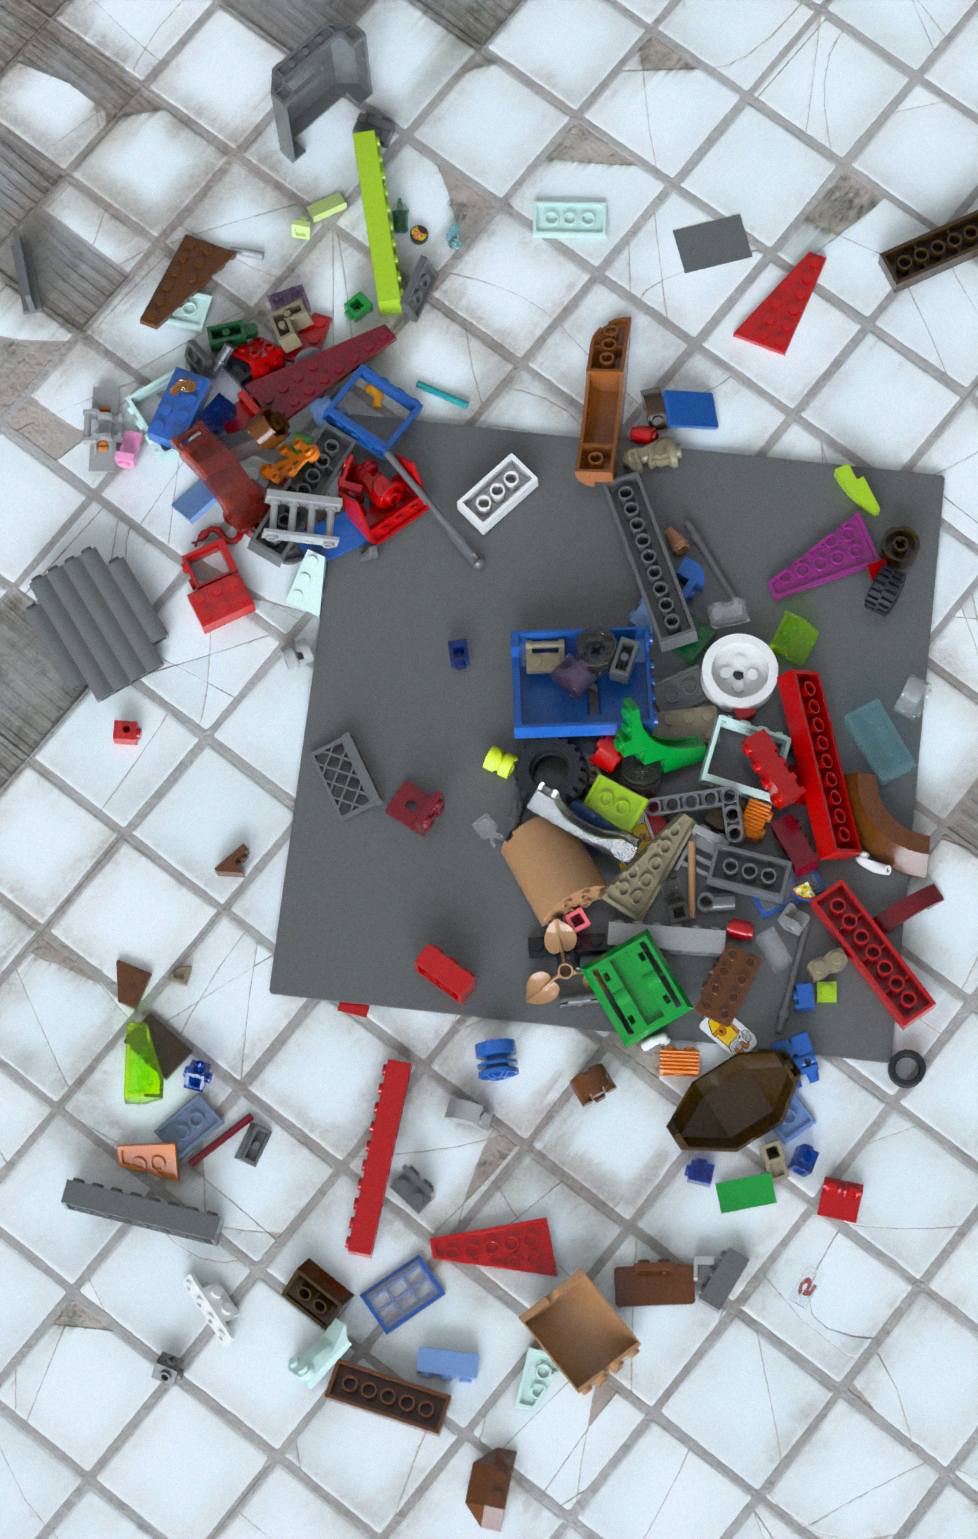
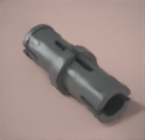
[209,342,235,379]
[504,801,525,840]
[559,991,599,1008]

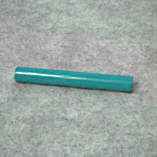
[416,380,469,409]

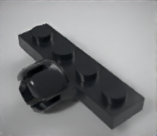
[528,933,607,970]

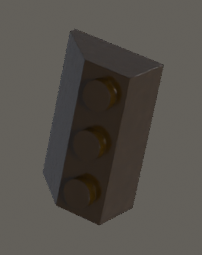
[281,1258,355,1331]

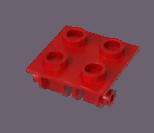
[817,1176,864,1223]

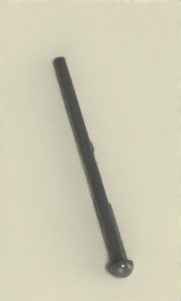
[384,450,486,569]

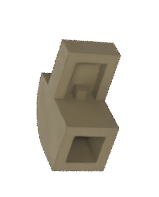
[758,1140,790,1183]

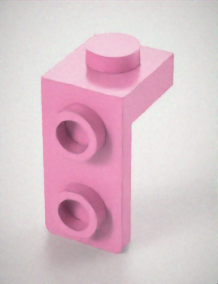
[115,430,143,469]

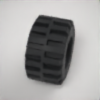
[864,564,906,617]

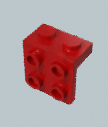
[233,337,286,380]
[218,390,263,434]
[337,453,364,504]

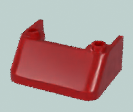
[338,454,429,544]

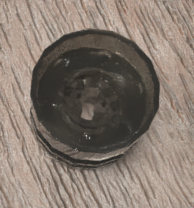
[576,626,616,676]
[621,754,662,799]

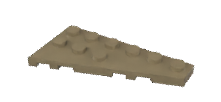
[598,812,697,921]

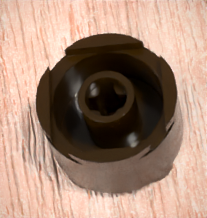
[880,526,920,570]

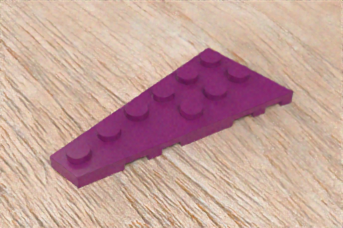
[767,511,880,602]

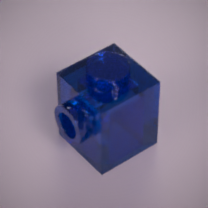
[684,1158,715,1187]

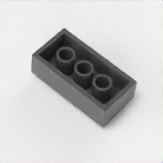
[706,843,792,904]

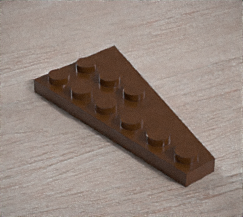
[140,234,237,330]

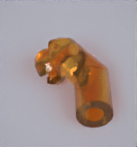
[168,379,197,397]

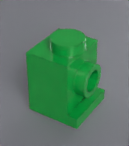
[344,291,373,323]

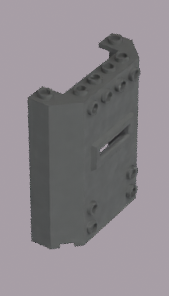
[271,21,373,163]

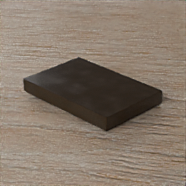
[123,1013,193,1081]

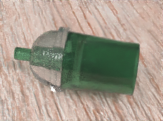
[391,198,409,233]

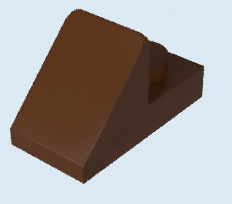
[214,843,250,878]

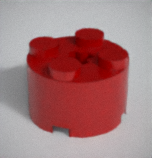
[589,735,625,775]

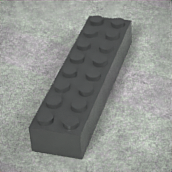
[247,422,357,568]
[61,1178,224,1246]

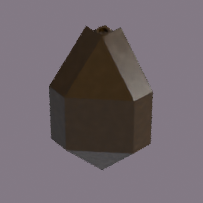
[666,1050,801,1152]

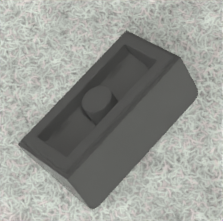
[234,1123,272,1167]

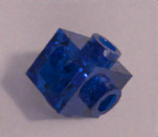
[183,1059,213,1092]

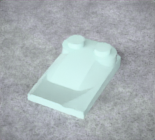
[287,1318,352,1389]

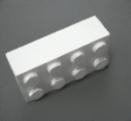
[457,453,538,535]

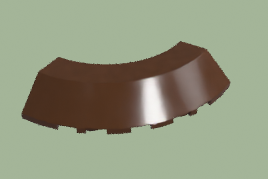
[844,772,930,879]

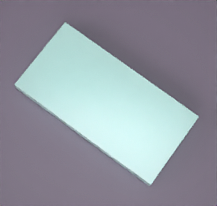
[533,201,607,239]

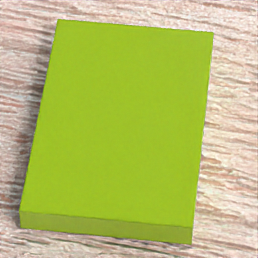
[584,774,649,834]

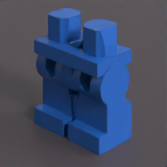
[770,1031,819,1089]

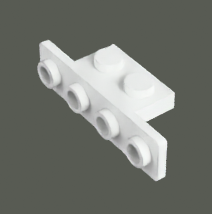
[183,1273,240,1347]

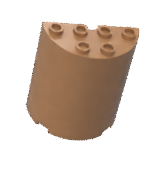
[501,812,608,927]
[518,1269,641,1396]

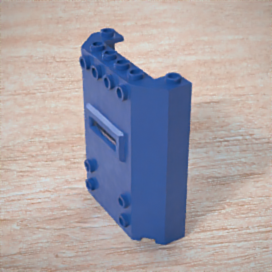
[510,626,658,739]

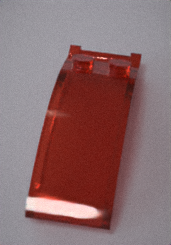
[169,420,269,533]

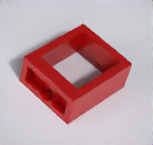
[181,538,239,590]

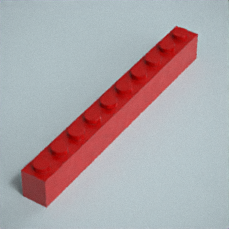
[345,1059,412,1258]

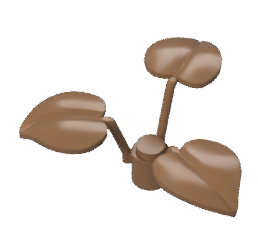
[526,919,611,1004]

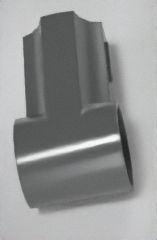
[696,892,735,914]

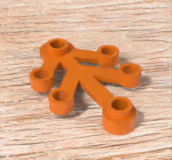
[260,437,320,484]

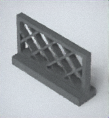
[11,228,42,315]
[310,732,384,822]

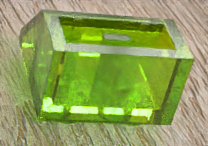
[770,611,820,666]

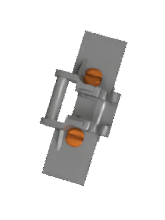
[81,387,124,472]

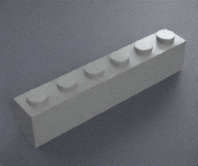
[607,920,726,957]

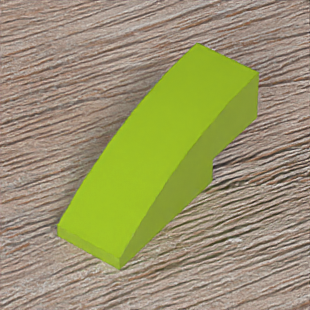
[834,463,880,516]

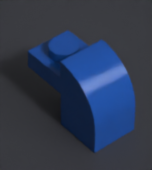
[676,557,705,603]

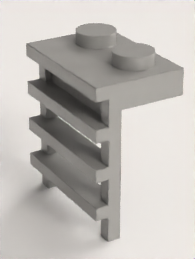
[674,824,730,887]

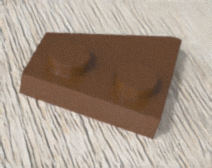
[116,959,152,1010]

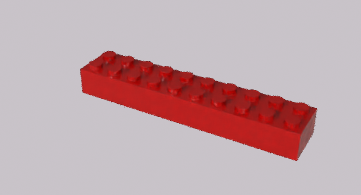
[777,669,862,860]

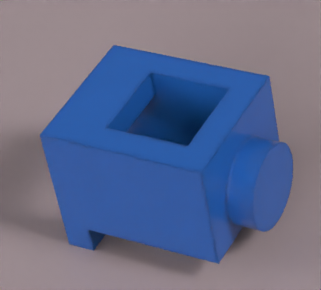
[793,981,815,1012]

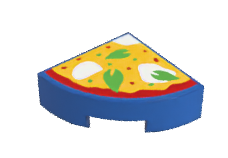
[790,881,816,902]

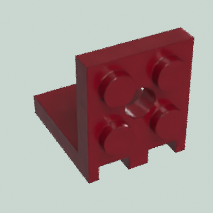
[385,780,445,837]

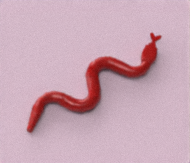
[191,519,260,547]

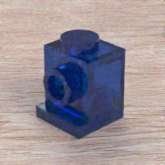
[448,639,470,670]
[787,1144,819,1177]

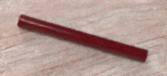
[188,1113,254,1168]

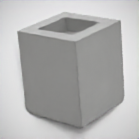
[777,902,811,936]
[693,1256,714,1282]

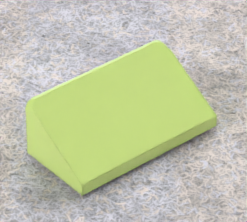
[306,192,347,223]

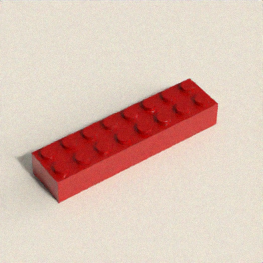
[809,879,936,1030]

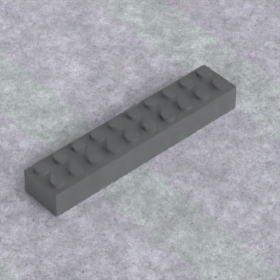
[602,471,698,653]

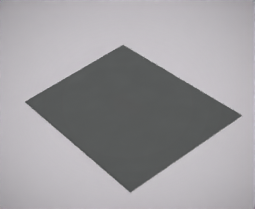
[673,214,753,273]

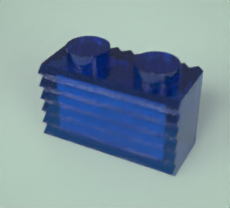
[195,393,237,439]

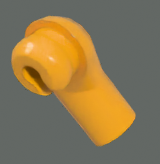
[365,384,383,410]

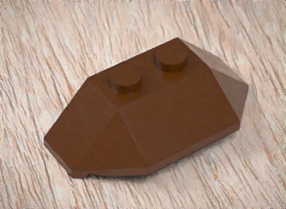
[465,1448,517,1532]

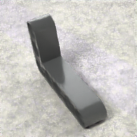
[645,786,746,843]

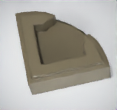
[168,966,192,986]

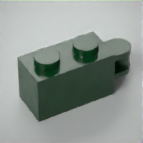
[206,320,259,352]

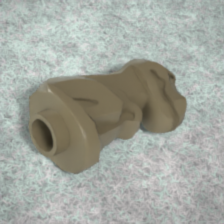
[623,436,682,474]

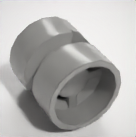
[280,638,314,670]

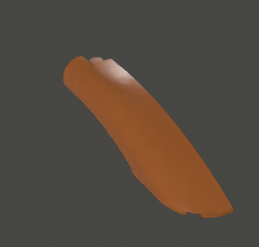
[575,317,632,487]

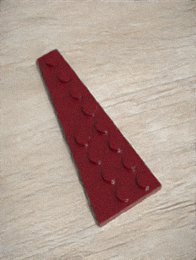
[245,324,397,420]

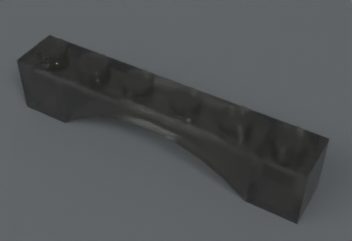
[527,781,642,865]

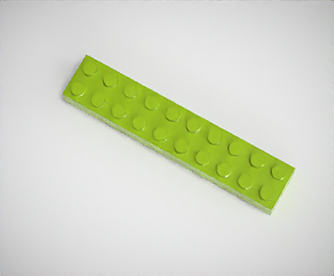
[353,130,403,316]

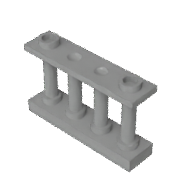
[261,489,343,549]

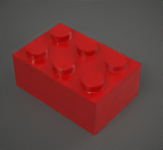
[187,571,256,634]
[414,943,476,1005]

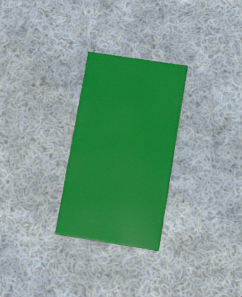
[715,1173,777,1214]

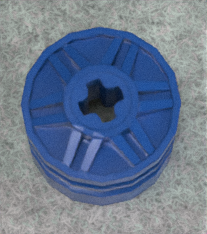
[475,1038,519,1081]

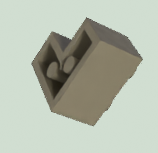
[268,298,314,353]

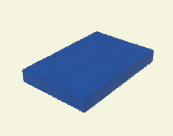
[662,390,719,430]

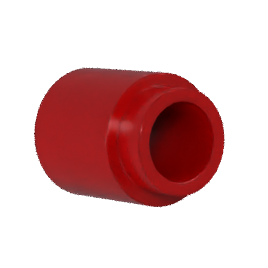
[630,425,659,445]
[726,918,755,941]

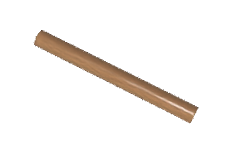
[688,841,696,919]

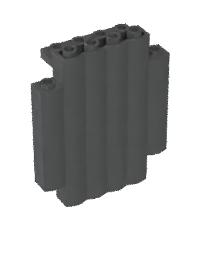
[24,546,169,703]

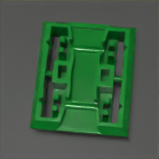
[580,929,694,1048]

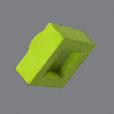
[816,982,837,1002]

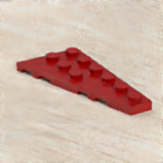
[430,1217,558,1277]

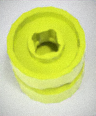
[483,745,518,779]

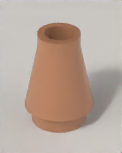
[664,527,689,555]

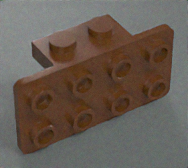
[695,943,762,1027]
[614,1259,695,1307]

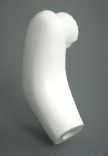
[856,851,891,875]

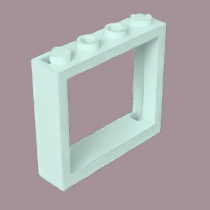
[125,365,223,464]
[698,715,791,805]

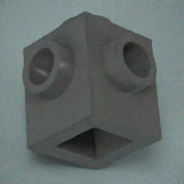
[151,1351,185,1386]

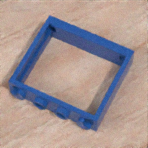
[322,364,423,460]

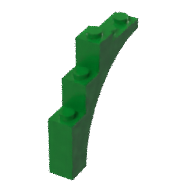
[614,697,706,773]

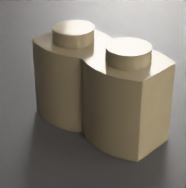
[806,948,848,983]

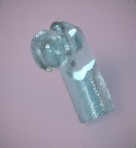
[446,223,461,250]

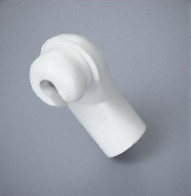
[641,1033,671,1051]

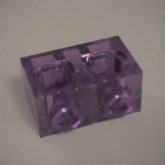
[267,284,311,312]

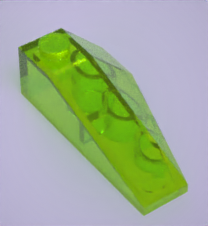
[123,1022,164,1105]

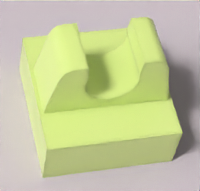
[292,216,311,240]

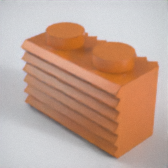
[736,798,774,844]
[659,1046,700,1077]

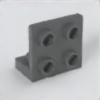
[390,1164,435,1215]

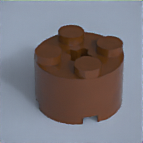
[246,406,291,450]
[569,1063,617,1107]

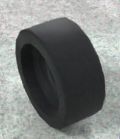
[888,1049,926,1089]

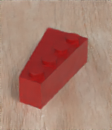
[741,729,806,810]

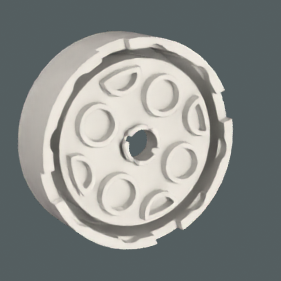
[700,634,779,712]

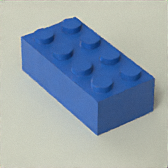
[147,367,213,453]

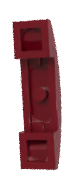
[872,884,945,935]

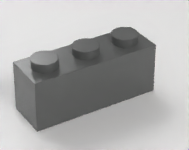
[697,1247,750,1313]

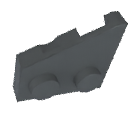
[184,339,212,378]

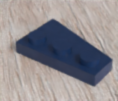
[561,798,626,857]

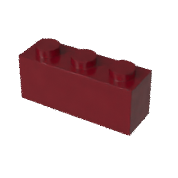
[771,814,820,878]

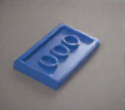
[297,504,369,562]

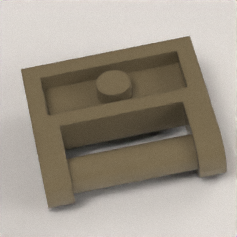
[526,638,565,674]

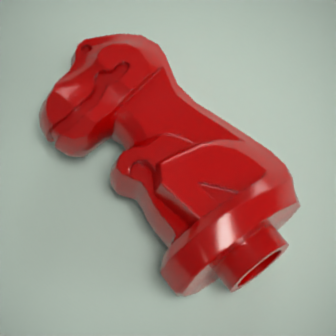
[351,459,403,509]

